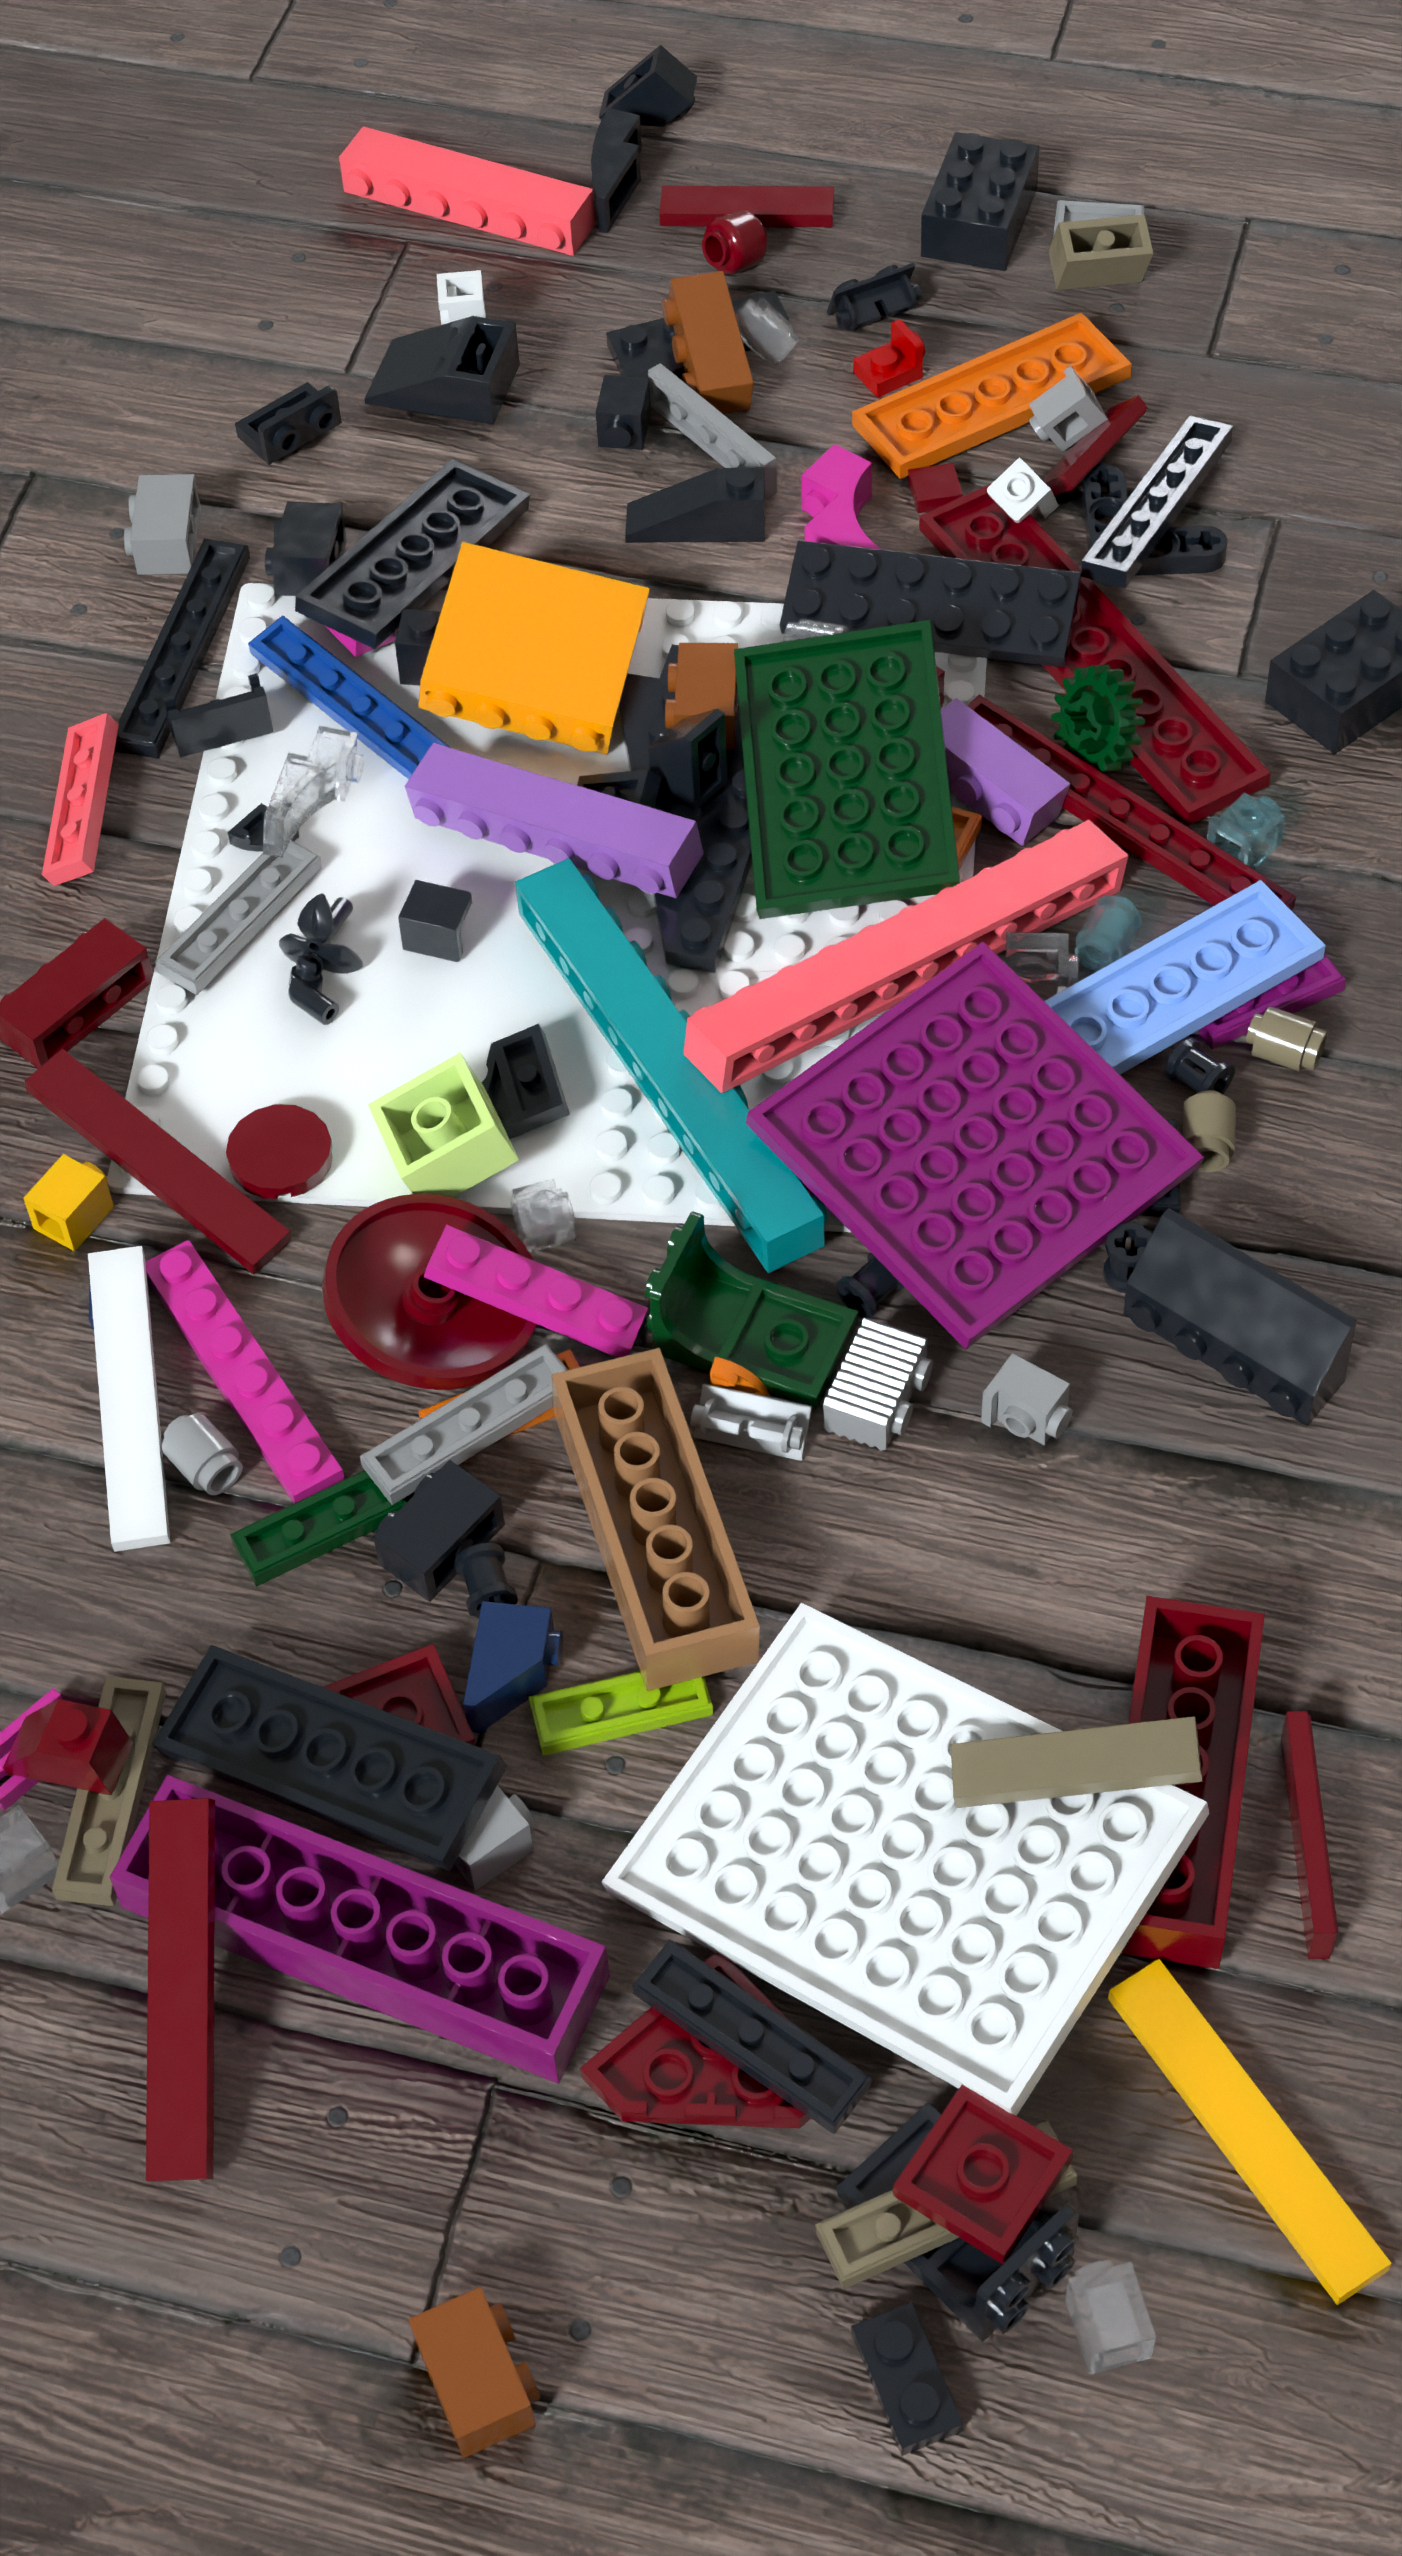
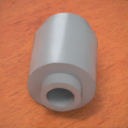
[162,1413,243,1495]

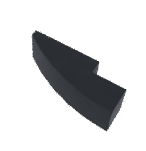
[591,108,642,233]

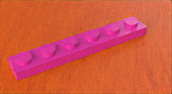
[146,1240,345,1504]

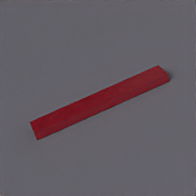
[25,1049,291,1275]
[146,1798,215,2182]

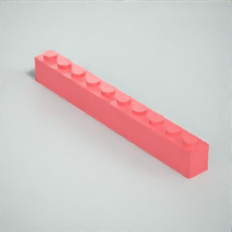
[683,820,1129,1094]

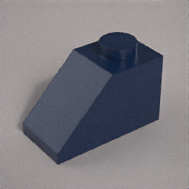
[463,1601,563,1733]

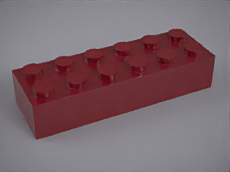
[1121,1596,1265,1969]

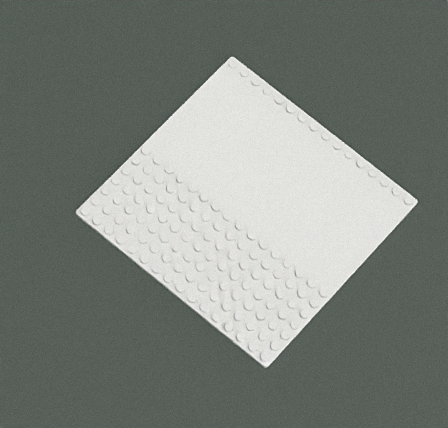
[107,583,987,1232]

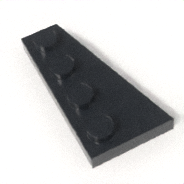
[606,290,789,380]

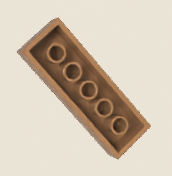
[551,1348,760,1691]

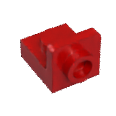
[853,319,926,398]

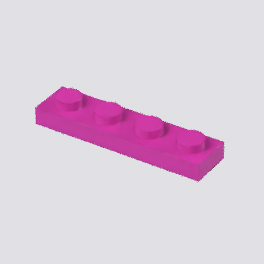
[424,1224,648,1358]

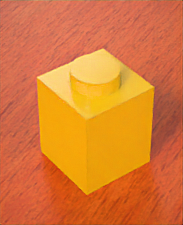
[23,1154,114,1251]

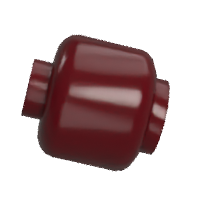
[702,211,767,275]

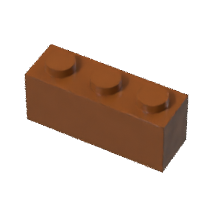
[662,271,754,414]

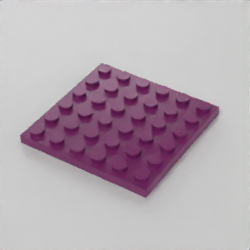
[746,942,1204,1350]

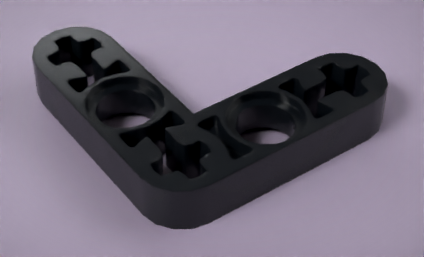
[1082,464,1228,576]

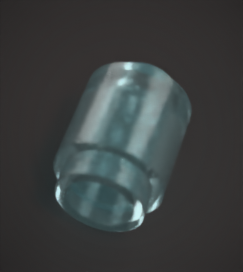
[1075,896,1142,971]

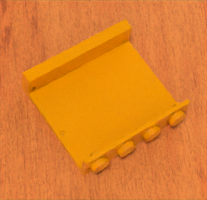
[418,542,650,755]

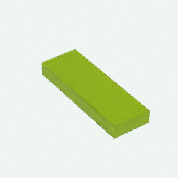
[529,1671,713,1756]

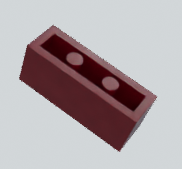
[0,918,153,1069]

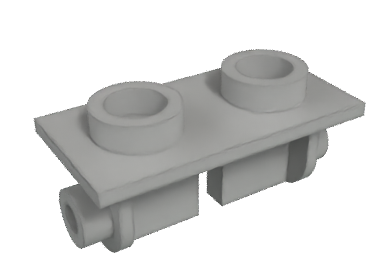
[690,1383,812,1461]

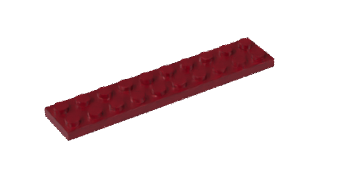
[919,483,1271,826]

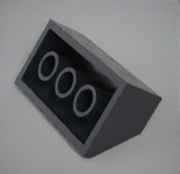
[1123,1208,1357,1426]

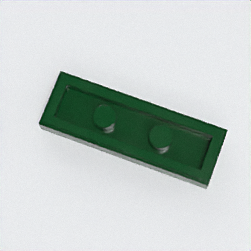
[230,1470,407,1587]

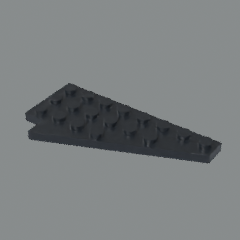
[618,644,752,973]

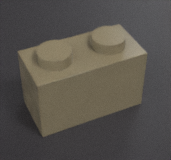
[1048,214,1154,290]

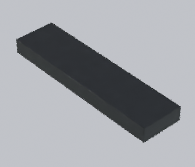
[632,1939,871,2135]

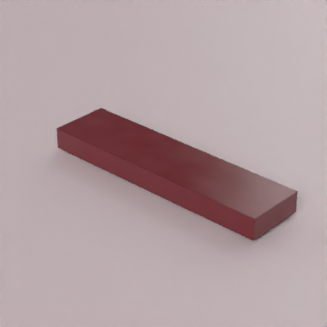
[659,185,834,227]
[1281,1711,1338,1959]

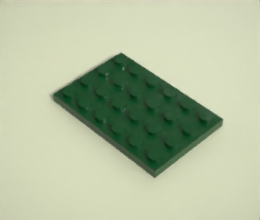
[734,620,960,919]

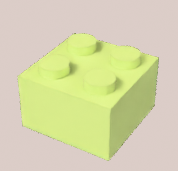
[368,1052,519,1198]

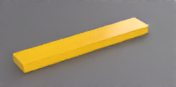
[1108,1959,1392,2305]

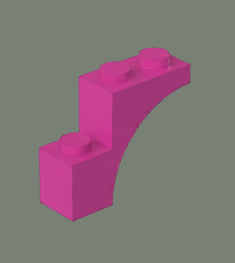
[801,444,882,550]

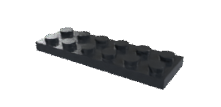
[295,459,530,649]
[779,540,1081,668]
[152,1645,508,1871]

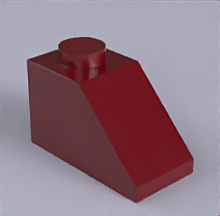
[3,1699,134,1796]

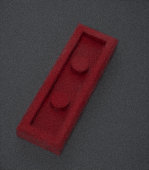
[1042,395,1148,497]

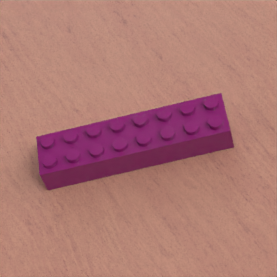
[109,1775,610,2084]

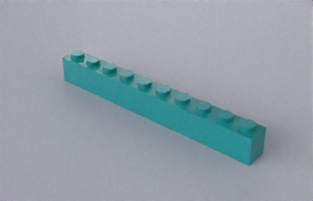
[515,858,828,1273]

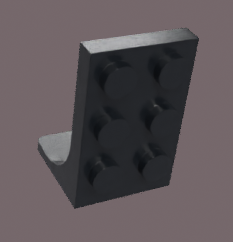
[837,2102,1079,2342]

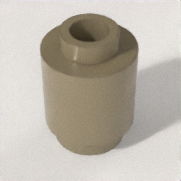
[1246,1006,1328,1072]
[1182,1090,1236,1173]

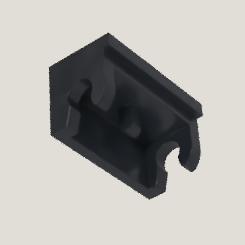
[163,673,274,758]

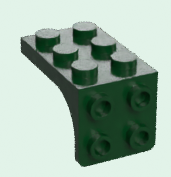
[644,1211,858,1409]

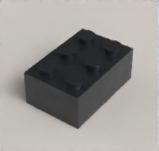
[921,132,1039,271]
[1265,590,1402,755]

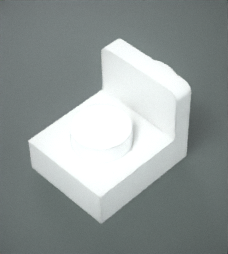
[987,457,1058,523]

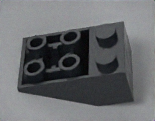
[364,316,520,425]

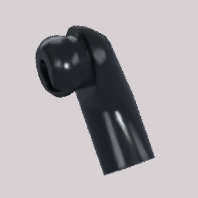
[288,953,339,1025]

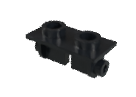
[827,263,923,331]

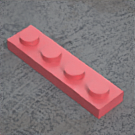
[42,713,119,886]

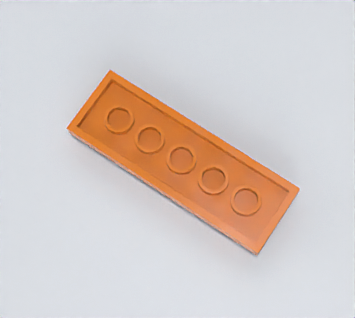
[852,312,1132,479]

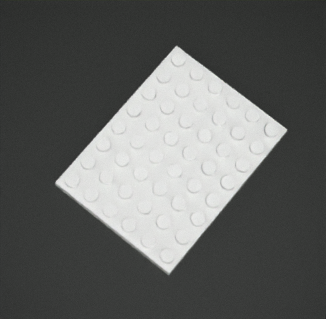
[602,1603,1210,2116]

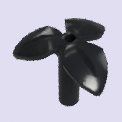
[279,893,363,974]

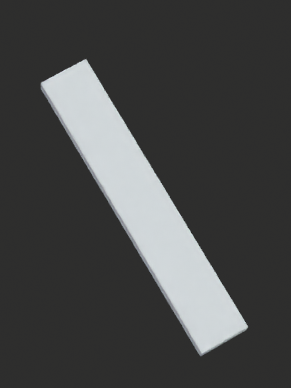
[88,1246,171,1552]

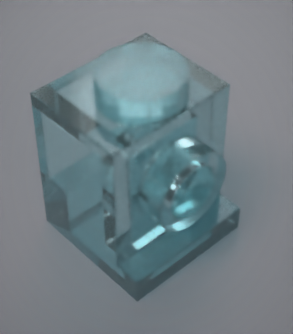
[1207,792,1285,869]

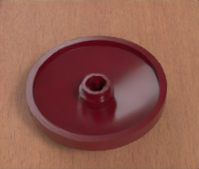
[322,1194,537,1390]

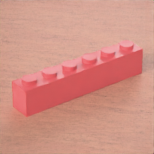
[339,126,596,256]

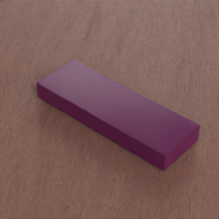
[1197,953,1346,1049]

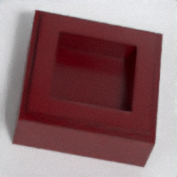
[908,463,963,513]

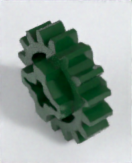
[1051,665,1145,773]

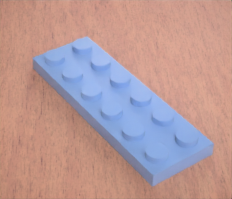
[1044,880,1326,1075]

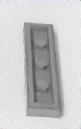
[648,363,777,499]
[155,835,322,995]
[360,1344,568,1505]

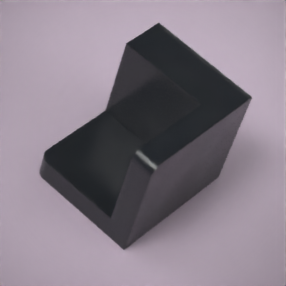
[398,880,472,962]

